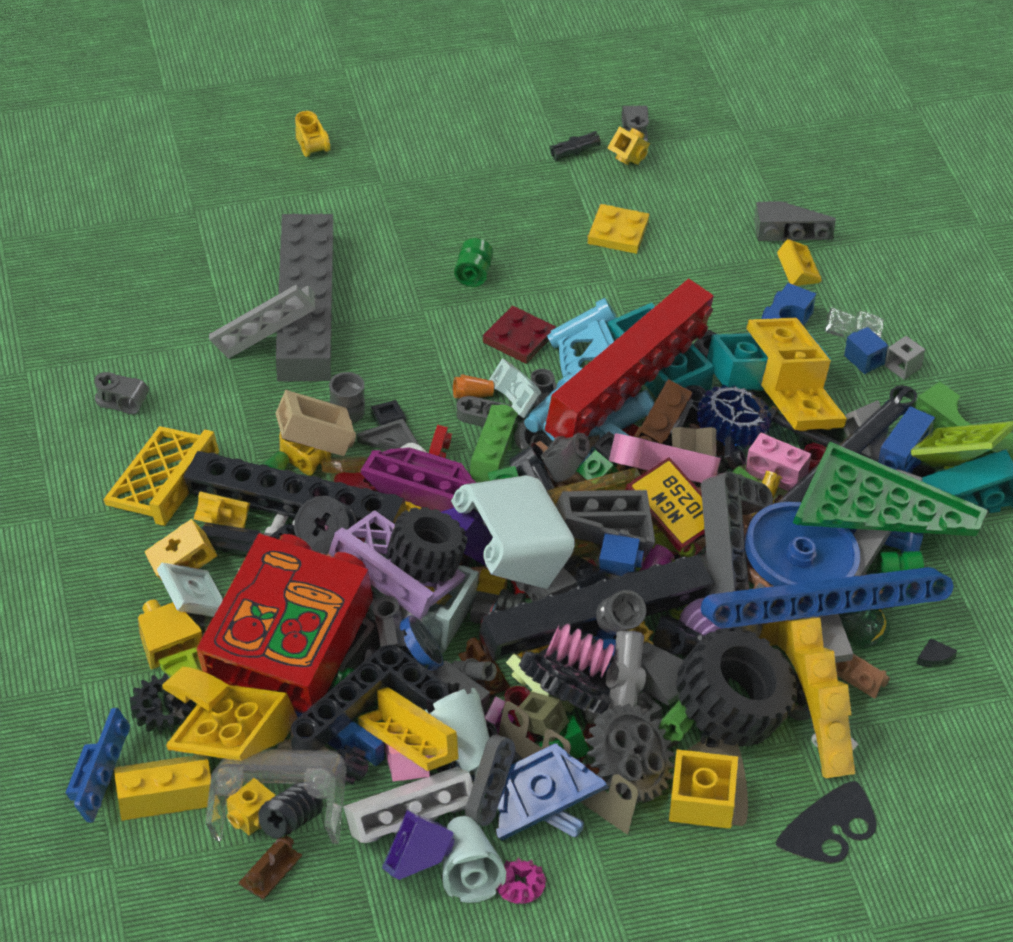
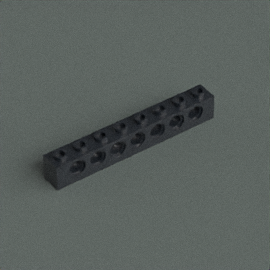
[184,451,407,531]

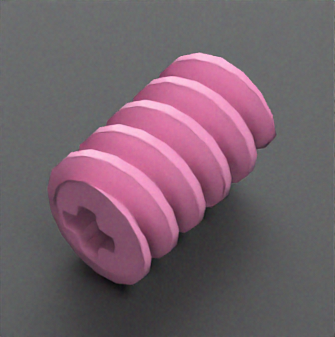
[546,624,614,677]

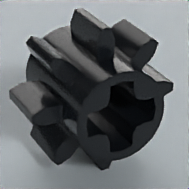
[330,745,368,785]

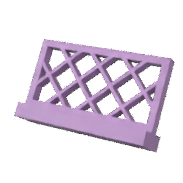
[328,510,465,619]

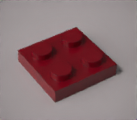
[483,305,556,364]

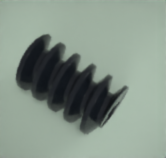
[258,782,324,839]

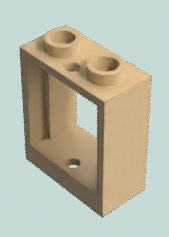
[276,390,356,456]

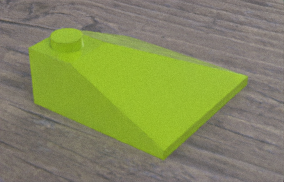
[911,421,1013,470]

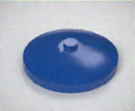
[745,502,860,597]

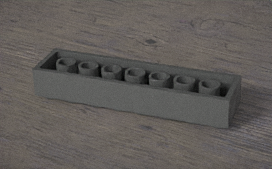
[276,214,334,382]

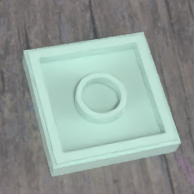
[157,563,223,617]

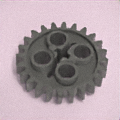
[587,704,675,804]

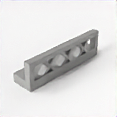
[209,285,316,359]

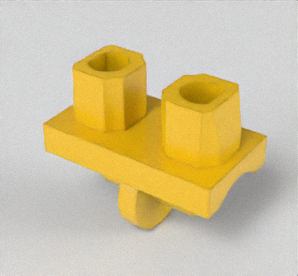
[194,492,250,528]

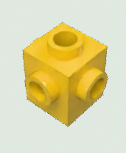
[608,126,651,165]
[227,778,276,836]

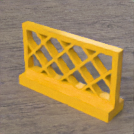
[104,426,220,526]

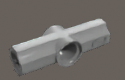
[606,630,646,709]

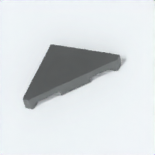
[356,419,419,450]

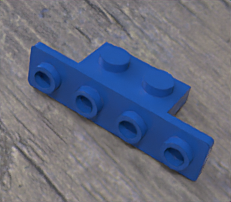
[66,708,130,823]

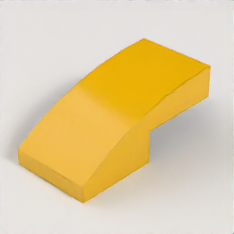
[163,667,229,711]

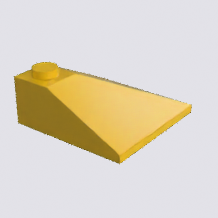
[166,685,298,761]

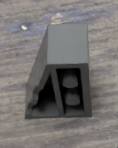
[555,490,655,557]

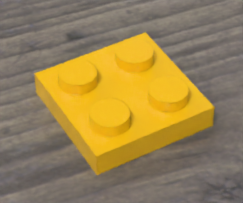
[588,204,649,254]

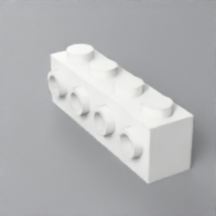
[343,767,473,843]

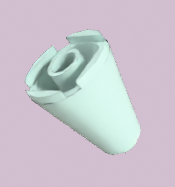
[425,688,489,777]
[442,816,506,903]

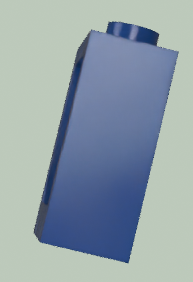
[878,407,935,474]

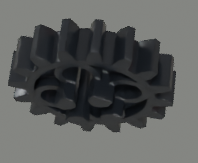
[129,673,196,734]

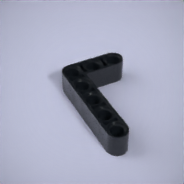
[291,644,449,757]

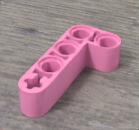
[609,434,721,483]

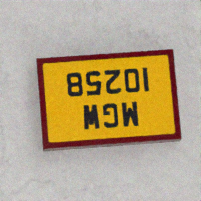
[625,457,705,552]

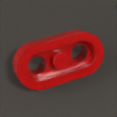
[429,424,452,458]

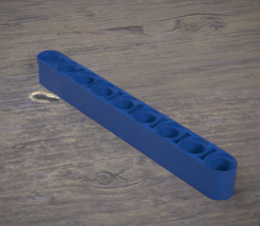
[701,567,954,628]

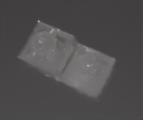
[824,307,884,338]

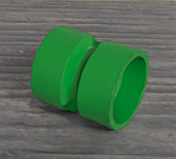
[454,238,494,287]
[877,551,924,589]

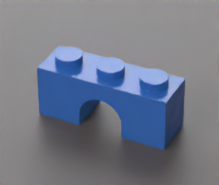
[761,283,816,326]

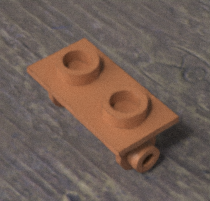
[835,654,890,699]

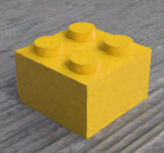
[669,749,738,829]

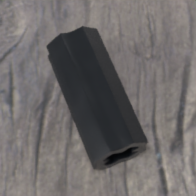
[202,522,262,555]

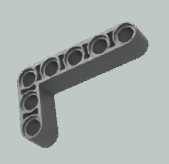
[701,472,773,614]

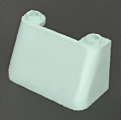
[451,476,574,589]

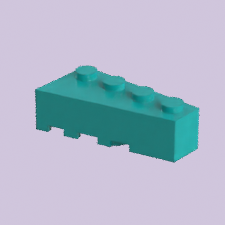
[922,449,1013,513]

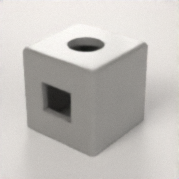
[885,336,925,380]

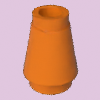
[453,374,494,398]

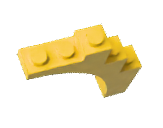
[776,617,855,778]

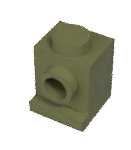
[515,692,569,742]

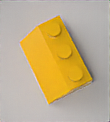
[114,755,214,821]

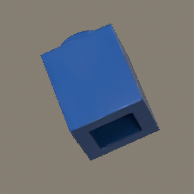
[844,327,888,374]
[599,533,644,576]

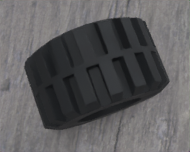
[387,507,467,584]

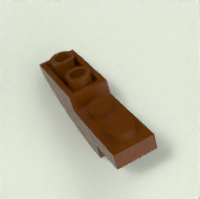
[616,379,693,484]

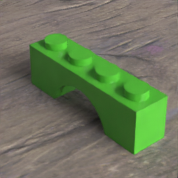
[916,382,1013,461]
[470,404,518,483]

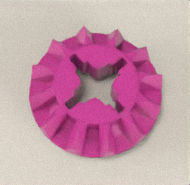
[496,857,546,904]

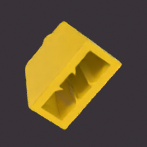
[138,599,202,670]

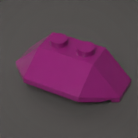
[361,447,476,512]

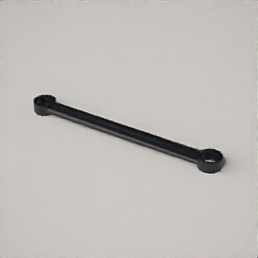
[750,385,917,522]

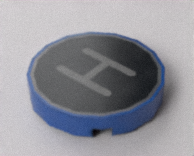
[400,615,443,671]

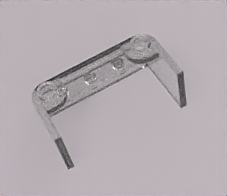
[205,749,346,844]

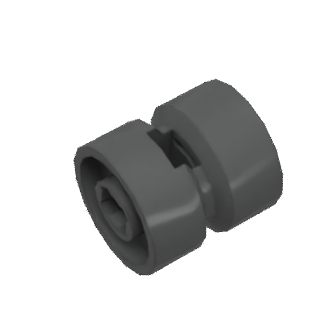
[329,372,365,423]
[596,590,646,635]

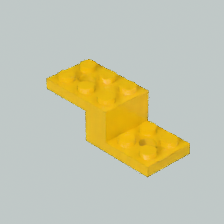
[746,318,847,431]

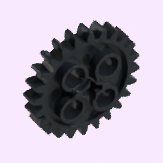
[518,651,612,714]

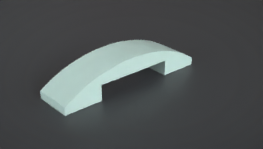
[489,358,541,418]

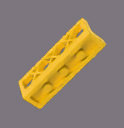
[358,687,459,771]

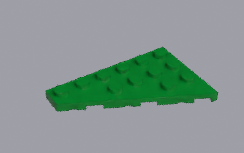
[793,442,987,536]

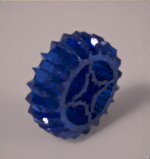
[697,384,771,449]

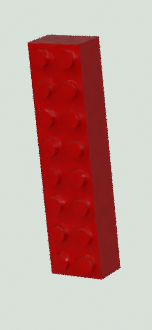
[545,278,714,438]

